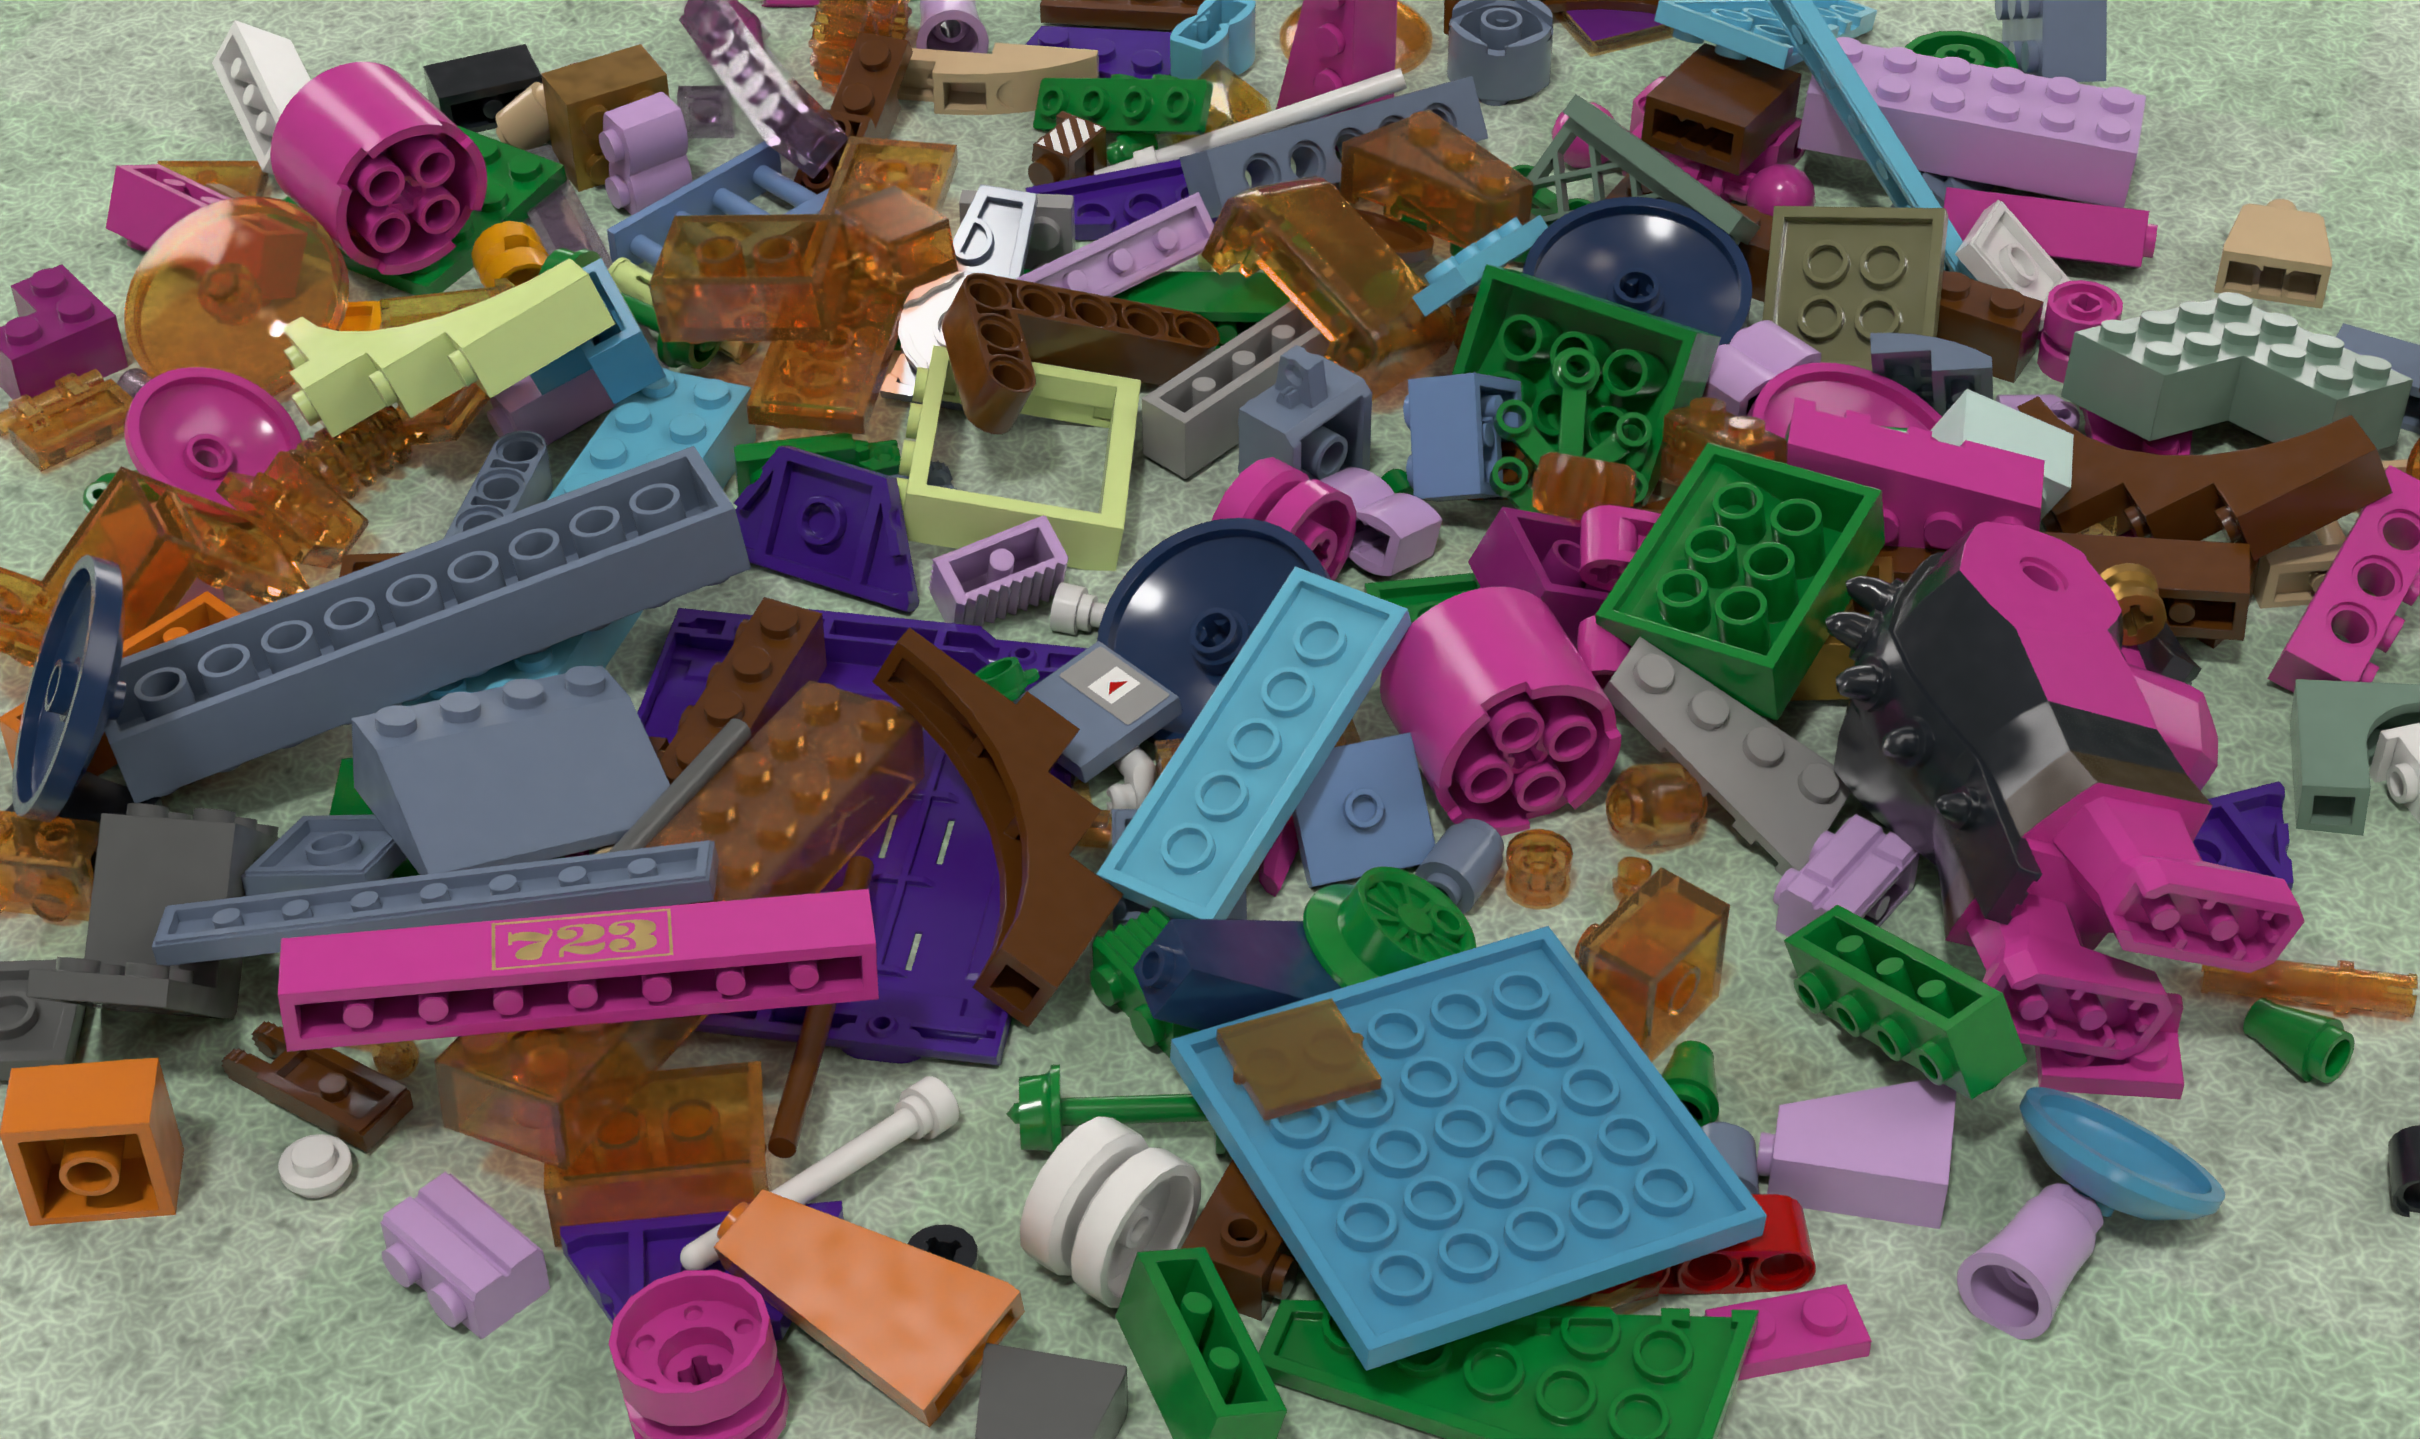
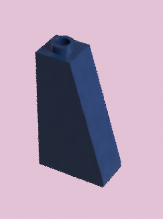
[1133,919,1341,1030]

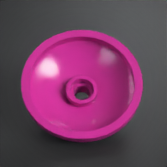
[124,367,304,520]

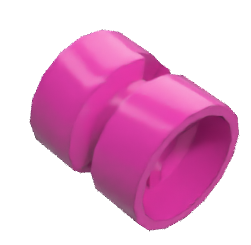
[2037,280,2123,384]

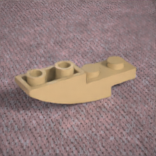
[897,43,1099,115]

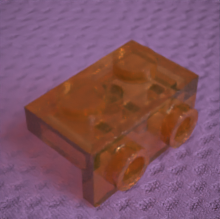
[0,811,100,922]

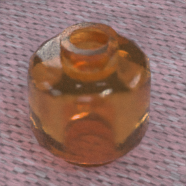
[1606,762,1708,849]

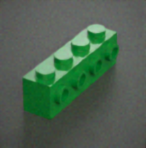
[1784,904,2028,1100]

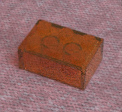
[649,214,855,344]
[544,1061,772,1247]

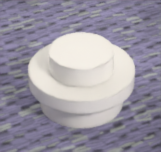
[278,1134,352,1198]

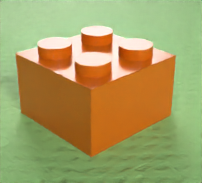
[0,1058,184,1226]

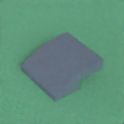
[1870,333,1993,417]

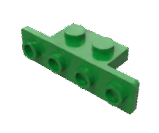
[1033,74,1213,135]

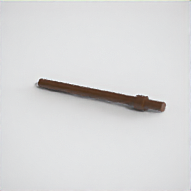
[768,856,874,1158]

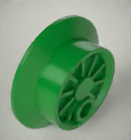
[1303,866,1476,988]

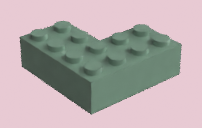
[2061,292,2413,450]

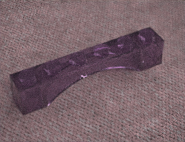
[679,0,848,179]

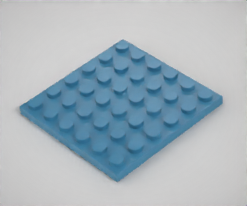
[1170,926,1767,1371]

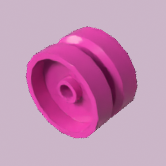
[1212,457,1357,581]

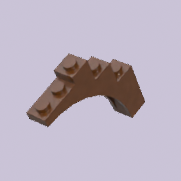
[2017,396,2393,561]
[872,627,1124,1028]

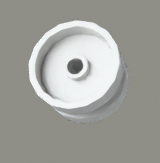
[1020,1116,1201,1308]

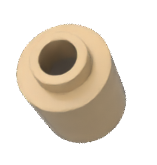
[496,82,551,153]

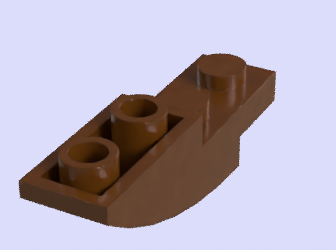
[794,32,913,195]

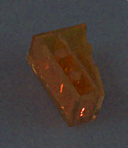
[1340,110,1533,248]

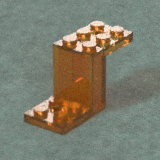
[0,466,310,667]

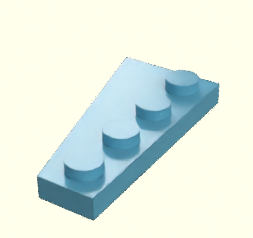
[1412,215,1548,316]

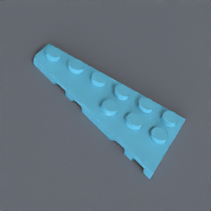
[1654,0,1877,70]

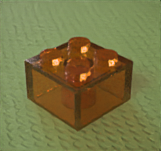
[1575,867,1730,1062]

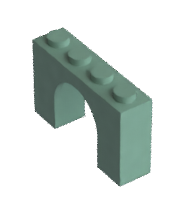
[2290,679,2420,836]

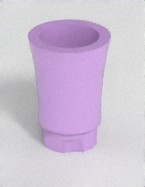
[916,0,989,53]
[1957,1183,2104,1339]

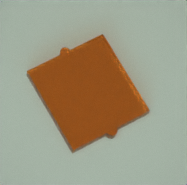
[1216,998,1382,1121]

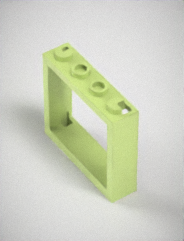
[897,345,1141,571]

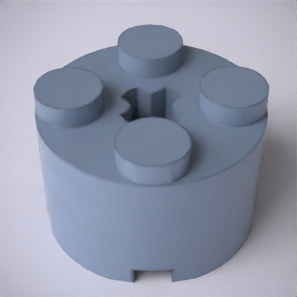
[1447,0,1553,106]

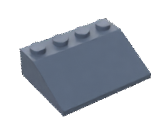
[352,665,684,875]

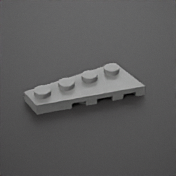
[1603,636,1851,876]

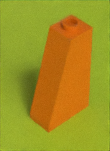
[714,1189,1025,1427]

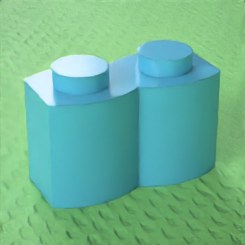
[1170,0,1256,100]

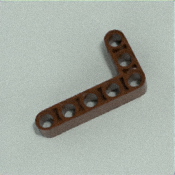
[941,273,1220,435]

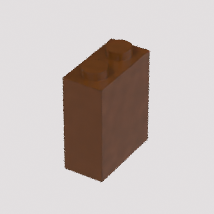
[1641,43,1802,176]

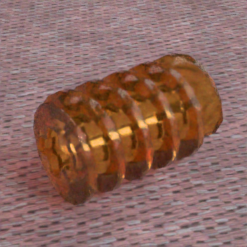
[278,405,413,512]

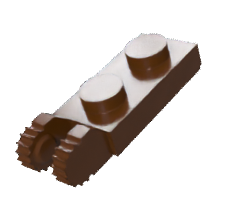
[221,1021,414,1153]

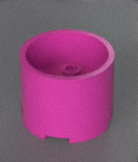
[270,62,487,275]
[1380,587,1622,836]

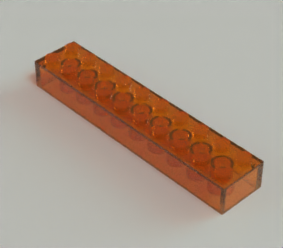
[434,680,925,1170]

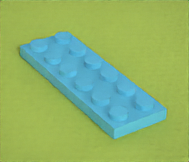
[1096,566,1411,920]

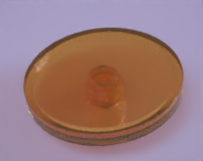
[124,196,349,397]

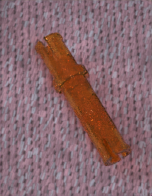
[2200,960,2418,1018]

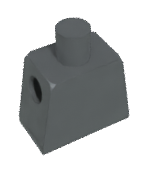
[975,1343,1128,1439]

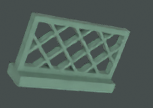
[1505,94,1760,246]

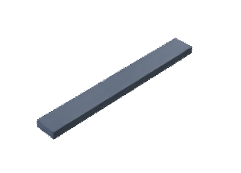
[152,840,719,966]

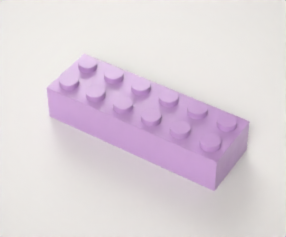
[1797,37,2146,208]

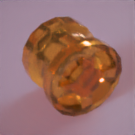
[1504,829,1573,910]

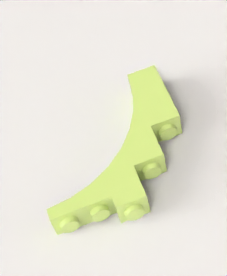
[282,259,615,438]

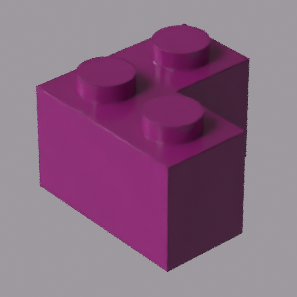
[0,264,128,412]

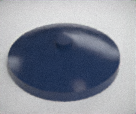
[1522,197,1752,346]
[1097,518,1331,752]
[12,555,126,822]

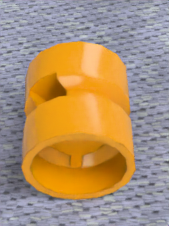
[471,221,549,299]

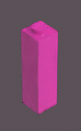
[1943,187,2158,268]

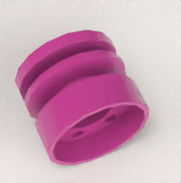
[608,1270,790,1439]

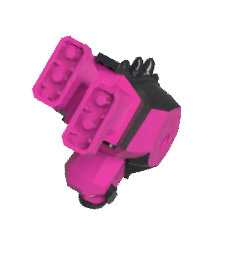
[1825,521,2305,1060]

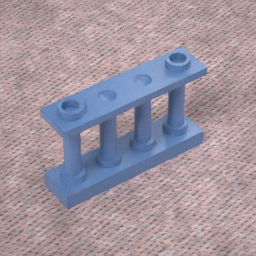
[607,137,864,312]

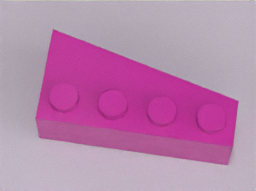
[1276,0,1397,152]
[1787,396,2045,550]

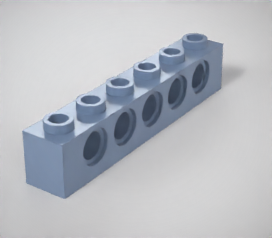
[1179,76,1488,227]

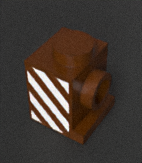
[1028,111,1107,186]

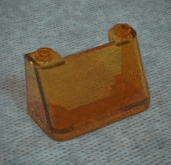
[1201,176,1456,401]

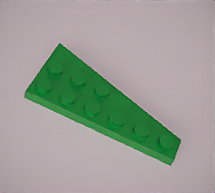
[1258,1299,1759,1439]

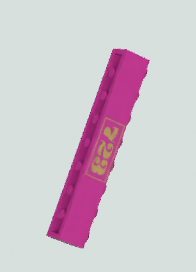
[278,889,879,1052]

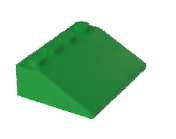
[1452,264,1721,505]
[1595,442,1885,721]

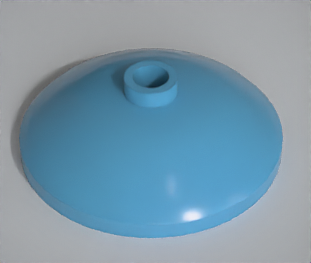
[2019,1087,2225,1221]

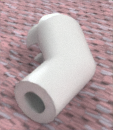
[1106,745,1156,816]

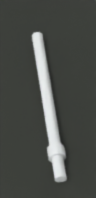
[1094,68,1407,175]

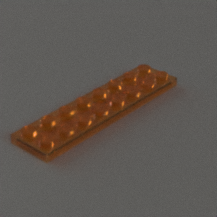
[746,136,958,435]

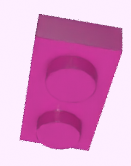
[1704,1284,1872,1381]

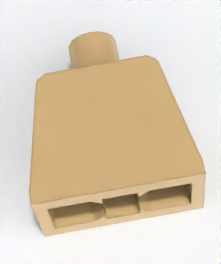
[2214,199,2332,309]

